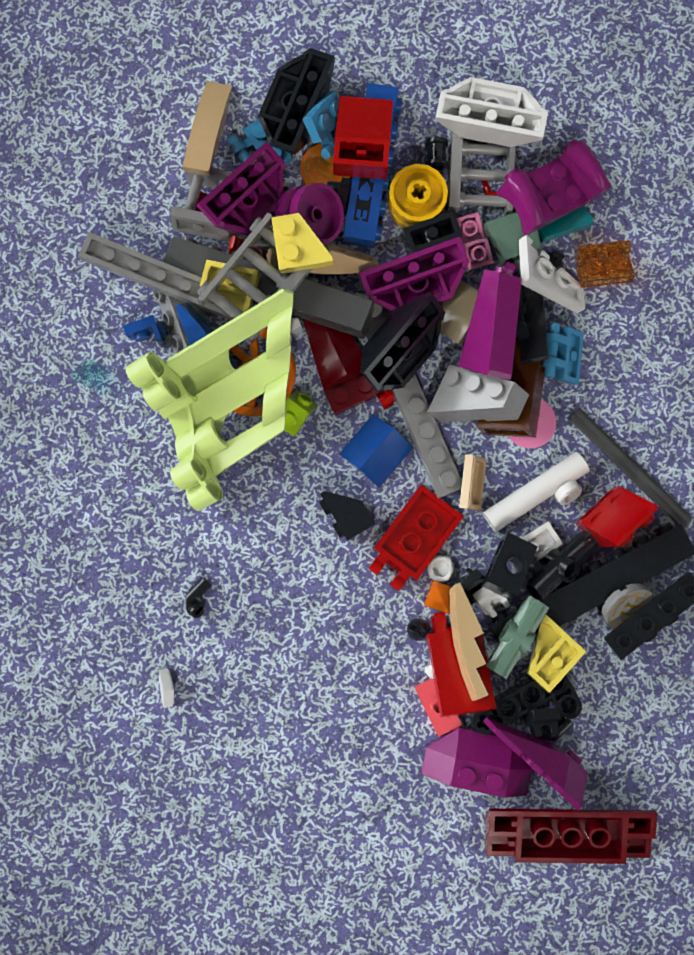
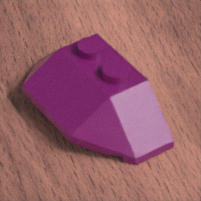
[196,141,285,236]
[359,236,469,312]
[421,727,532,798]

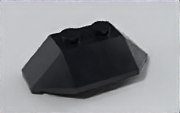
[258,48,335,155]
[360,292,445,391]

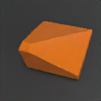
[424,580,452,614]

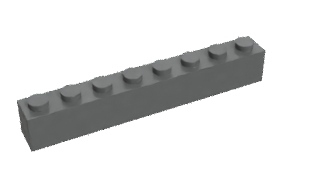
[163,236,375,339]

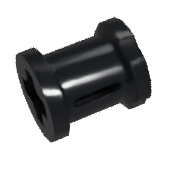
[425,137,448,170]

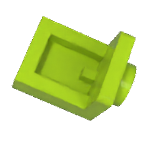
[284,390,318,437]

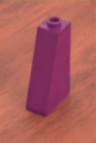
[458,266,522,380]

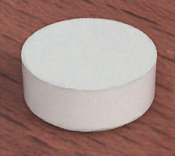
[554,480,582,505]
[427,555,454,582]

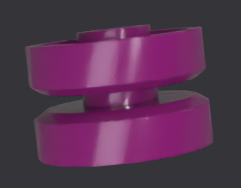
[275,183,344,244]

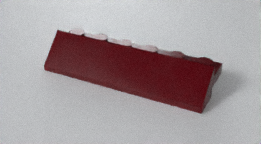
[485,808,657,864]

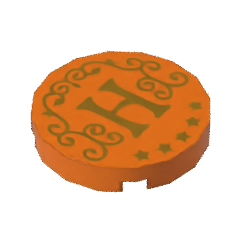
[300,143,351,185]

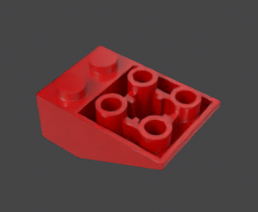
[333,96,393,179]
[575,486,659,547]

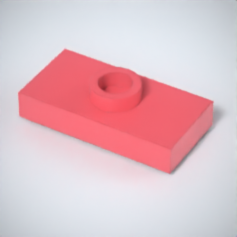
[414,679,462,737]

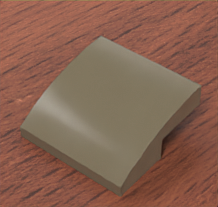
[440,280,479,346]

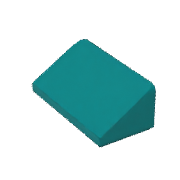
[538,206,594,243]

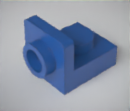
[123,315,168,346]

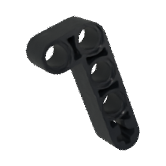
[469,675,582,735]

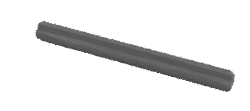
[569,409,692,528]

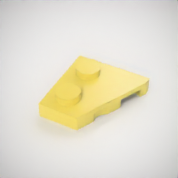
[527,615,586,693]

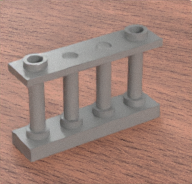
[447,132,516,216]
[170,168,290,249]
[197,213,312,345]

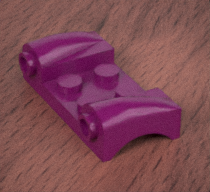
[496,139,611,236]

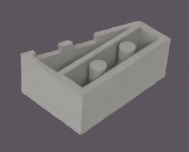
[427,364,529,424]

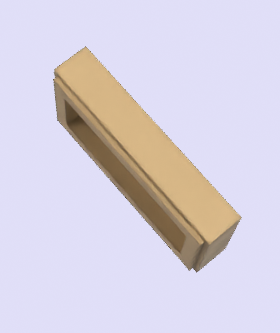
[459,454,487,511]

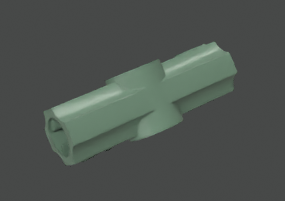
[485,595,549,679]

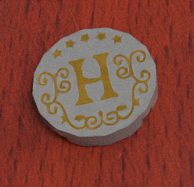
[602,584,654,630]

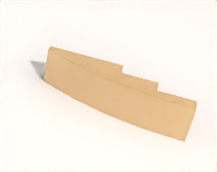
[183,81,232,176]
[266,243,380,274]
[449,583,488,701]

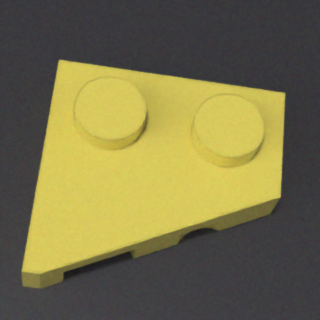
[271,213,334,274]
[200,260,261,312]

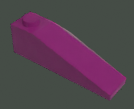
[483,717,588,810]

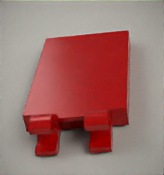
[368,484,464,591]
[426,612,497,718]

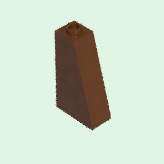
[477,337,545,438]

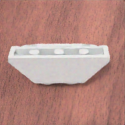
[435,77,548,147]

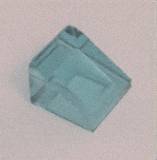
[70,357,110,393]

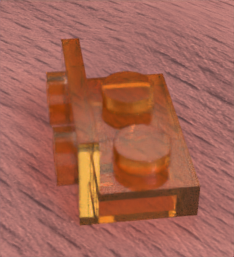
[575,240,635,288]

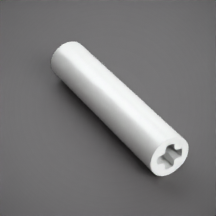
[482,452,590,533]

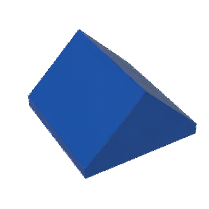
[339,414,413,488]

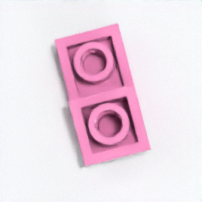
[456,212,494,270]

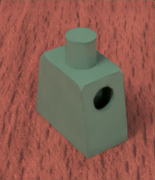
[483,212,540,276]

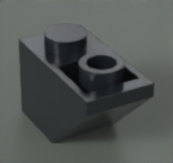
[319,491,375,540]

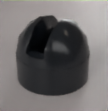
[407,619,428,641]

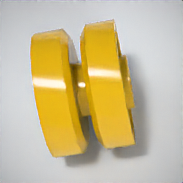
[388,164,448,228]

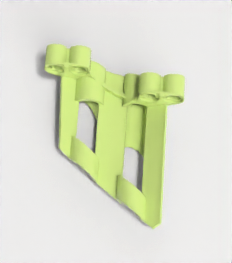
[126,289,294,511]

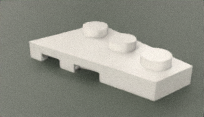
[519,235,585,314]

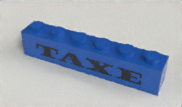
[343,83,403,248]

